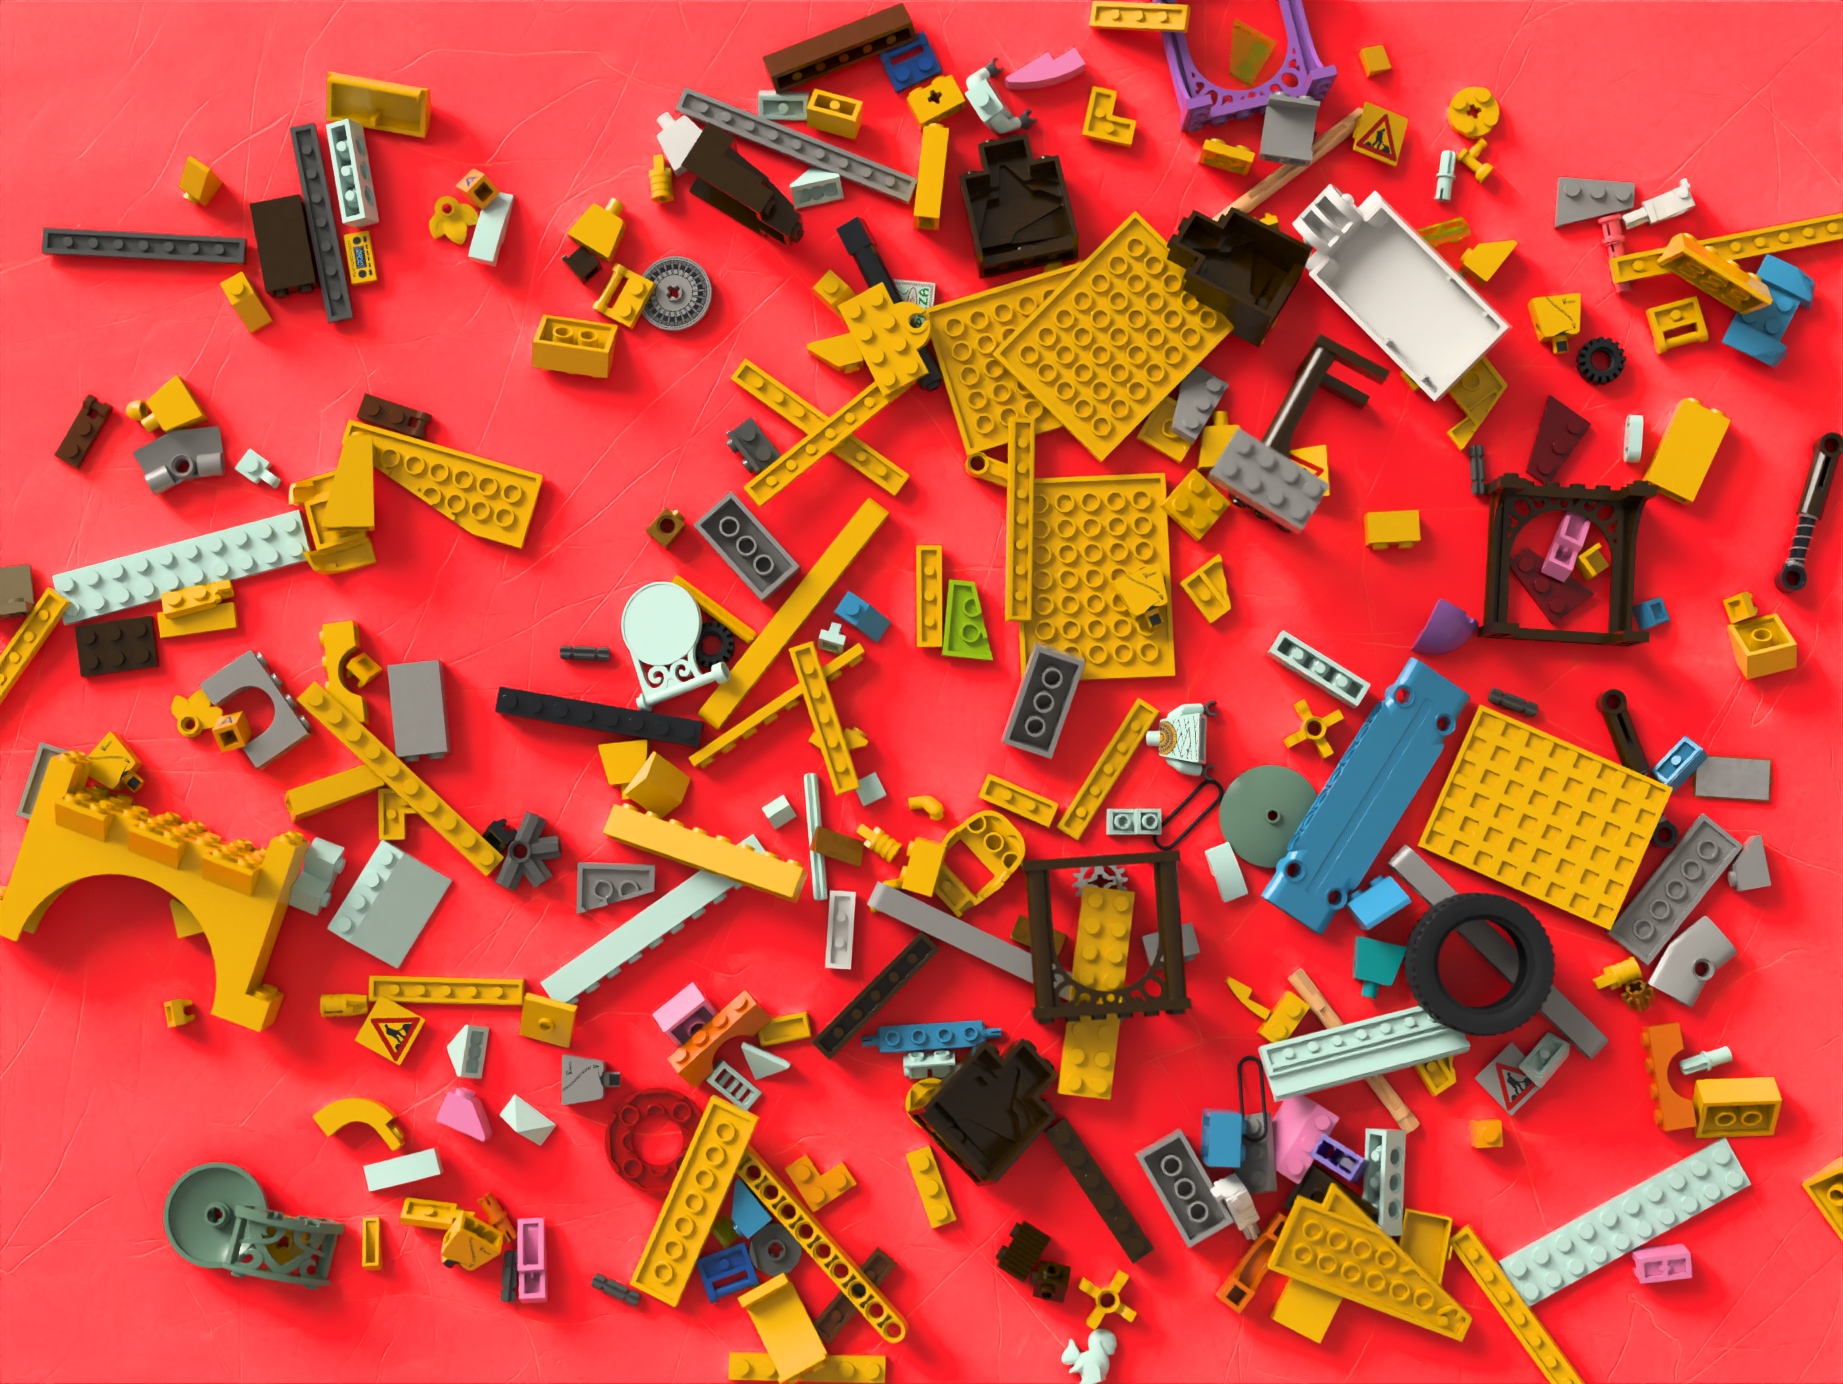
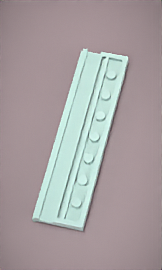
[1258,1006,1470,1102]

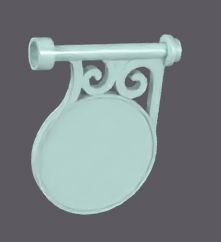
[621,582,731,712]

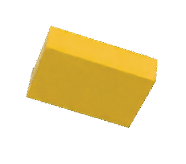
[1396,1207,1453,1286]

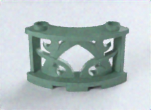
[222,1205,345,1290]

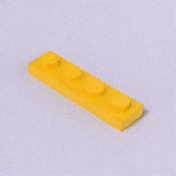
[1089,1,1191,33]
[916,545,942,648]

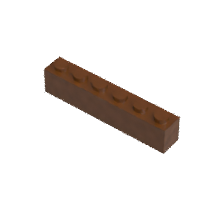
[762,3,917,94]

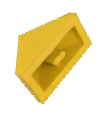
[170,898,205,938]

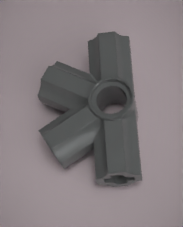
[496,811,562,891]

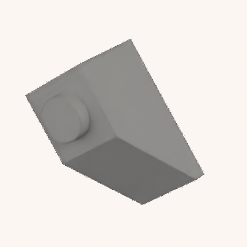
[1727,835,1771,891]

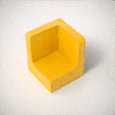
[1574,543,1609,581]

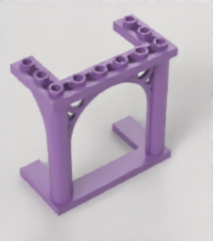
[1152,0,1337,132]

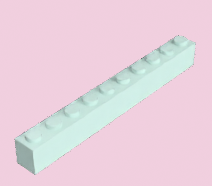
[540,834,766,1005]

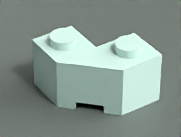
[289,837,346,916]

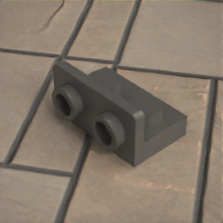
[726,417,781,475]

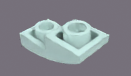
[1106,808,1162,835]
[1204,842,1248,903]

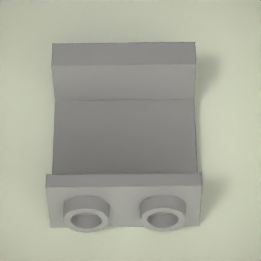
[1258,92,1320,167]

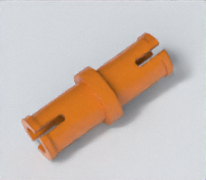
[477,1191,518,1244]

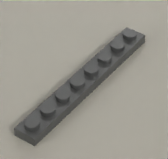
[290,123,355,324]
[42,228,247,265]

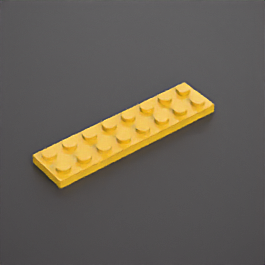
[1058,886,1135,1100]
[629,1095,760,1307]

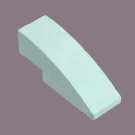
[468,192,515,266]
[363,1147,444,1192]

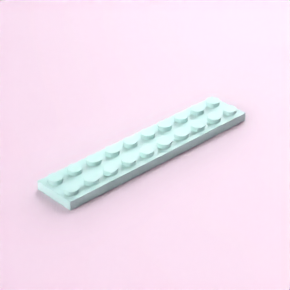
[52,510,311,626]
[1497,1137,1751,1307]

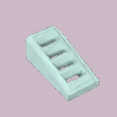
[705,1058,762,1111]

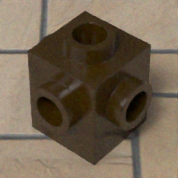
[1030,1260,1071,1303]

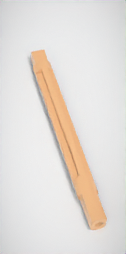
[1212,107,1363,221]
[1287,968,1420,1134]

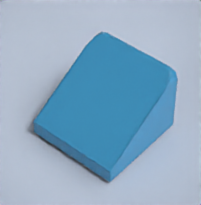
[1633,597,1670,630]

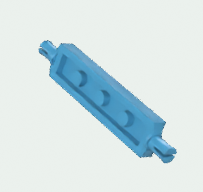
[862,1020,1001,1054]

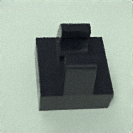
[482,819,517,854]

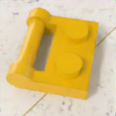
[592,263,656,329]
[1645,296,1708,354]

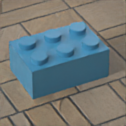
[1201,1108,1246,1168]

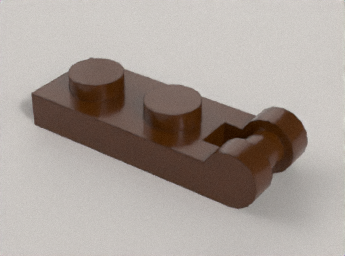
[357,393,432,440]
[54,394,113,469]

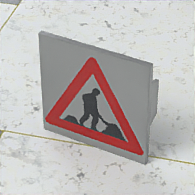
[1475,1042,1540,1116]

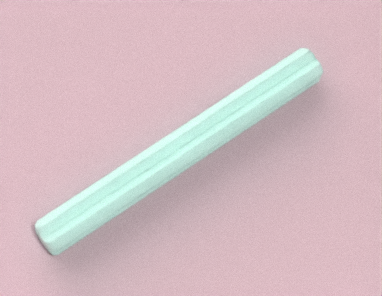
[804,773,828,901]

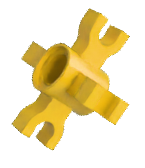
[1283,699,1344,759]
[1078,1269,1137,1330]

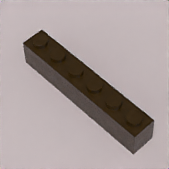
[811,931,940,1060]
[1044,1116,1154,1264]

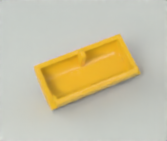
[326,71,431,138]

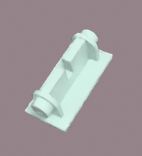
[903,1050,955,1079]

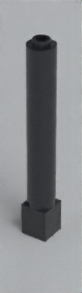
[836,216,943,392]

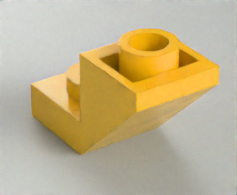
[809,727,869,751]

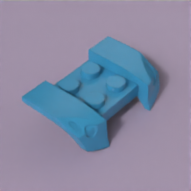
[1721,254,1815,368]

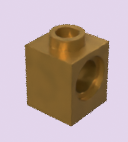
[646,508,687,550]

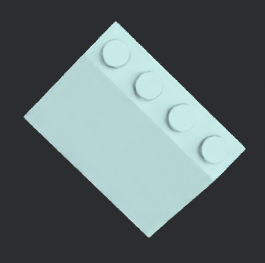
[327,840,453,969]

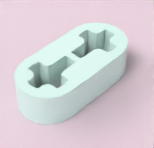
[1623,414,1643,463]

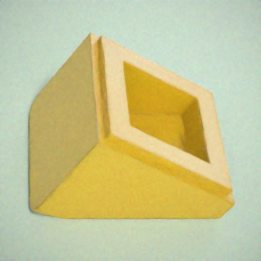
[1359,45,1391,77]

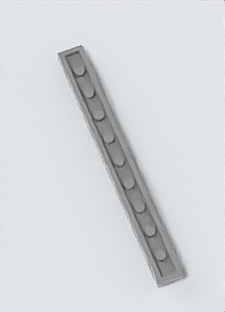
[675,87,918,204]

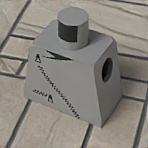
[561,1054,621,1105]

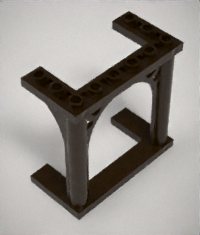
[1228,334,1390,533]
[1478,473,1657,647]
[1020,850,1192,1024]

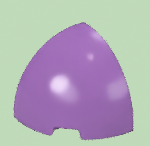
[1411,599,1479,655]

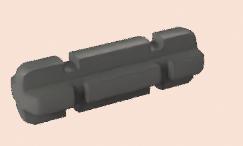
[1469,445,1486,495]
[560,645,610,662]
[1488,688,1538,717]
[500,1250,518,1303]
[591,1273,641,1306]

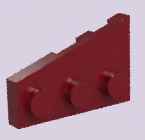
[1525,395,1591,485]
[1510,548,1594,624]

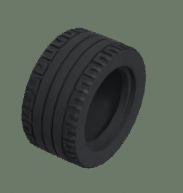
[1404,893,1556,1036]

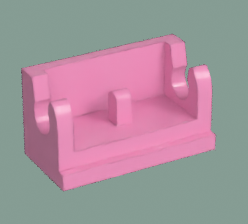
[1631,1244,1692,1284]

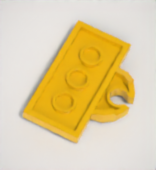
[838,282,932,397]

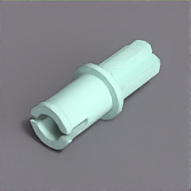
[1434,150,1456,202]
[1679,1046,1732,1075]

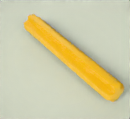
[671,575,757,644]

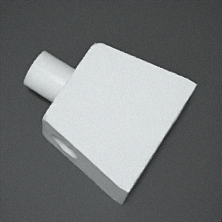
[656,112,702,177]

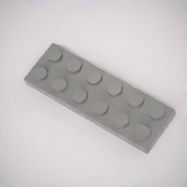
[1605,813,1743,966]

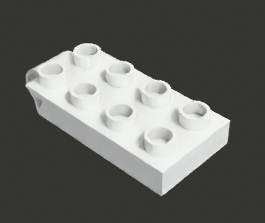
[1292,183,1513,401]

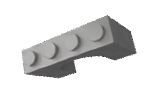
[199,649,313,770]

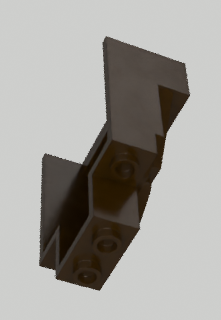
[681,122,805,248]
[959,134,1078,279]
[1167,207,1313,347]
[907,1038,1059,1187]

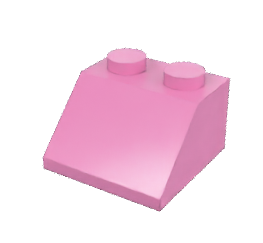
[652,982,719,1048]
[435,1086,493,1141]

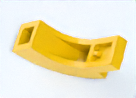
[312,1097,406,1151]

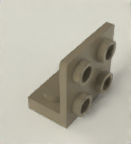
[0,564,35,619]

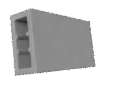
[387,660,451,763]

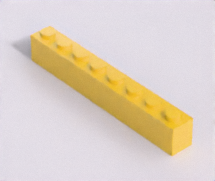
[603,803,808,903]

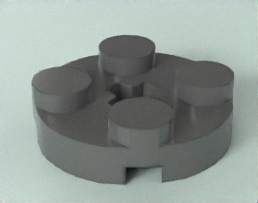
[749,1223,802,1276]

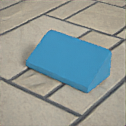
[1650,735,1708,793]

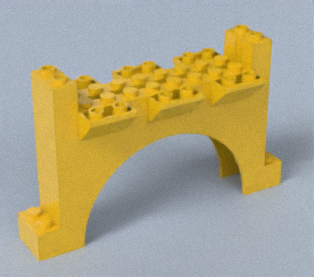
[0,750,310,1032]

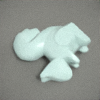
[1061,1328,1117,1384]

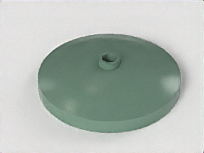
[1219,765,1318,868]
[163,1162,269,1268]

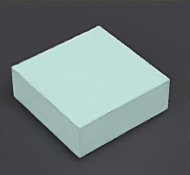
[856,772,887,807]

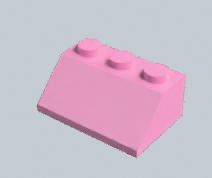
[1272,1095,1339,1185]

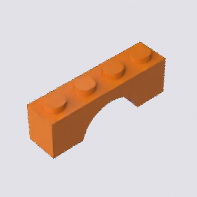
[668,989,772,1089]
[1640,1022,1697,1131]
[1215,1211,1287,1314]

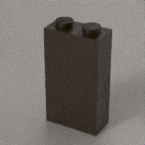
[250,194,321,299]

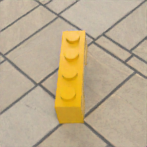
[319,620,369,724]

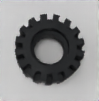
[1576,337,1626,385]
[695,621,735,669]

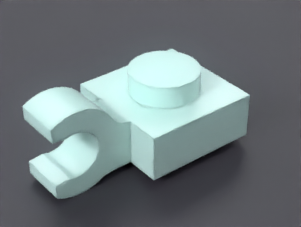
[234,448,282,489]

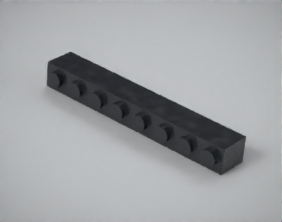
[495,687,705,749]

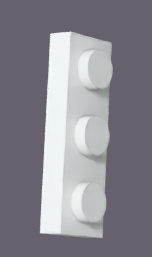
[825,890,856,969]

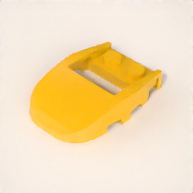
[935,811,1025,918]

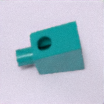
[1352,936,1406,999]

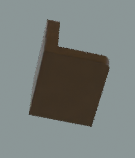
[561,246,603,285]

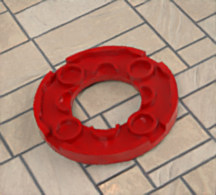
[605,1087,703,1193]

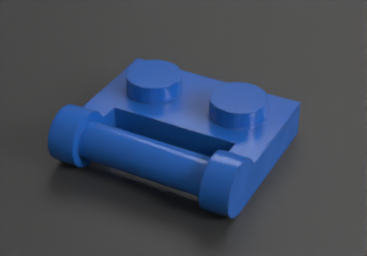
[878,31,942,94]
[696,1242,761,1304]

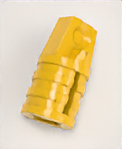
[649,154,674,203]
[856,824,903,863]
[1592,956,1642,990]
[320,993,369,1018]

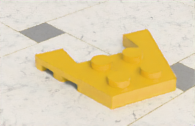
[1400,356,1508,452]

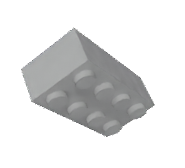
[1207,428,1330,534]
[693,491,801,604]
[1002,642,1085,759]
[1134,1128,1234,1248]

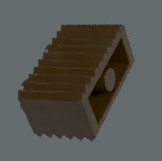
[995,1219,1051,1283]

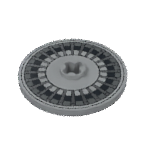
[642,256,712,331]

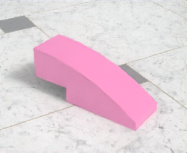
[1005,47,1086,90]
[1541,501,1592,582]
[518,1218,548,1303]

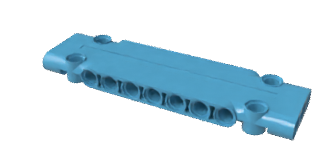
[1261,657,1471,936]

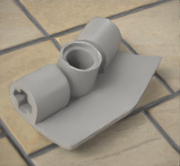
[133,426,225,496]
[1648,916,1738,1009]

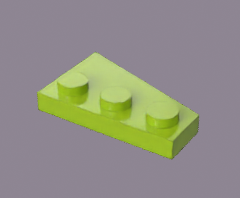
[942,579,993,661]

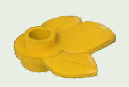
[429,196,479,245]
[171,689,223,738]

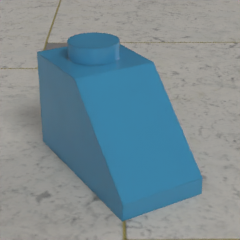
[834,591,891,643]
[731,1177,774,1239]

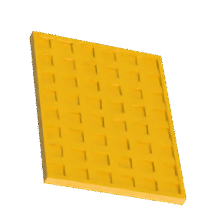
[1417,705,1673,930]

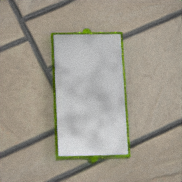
[1691,755,1773,802]

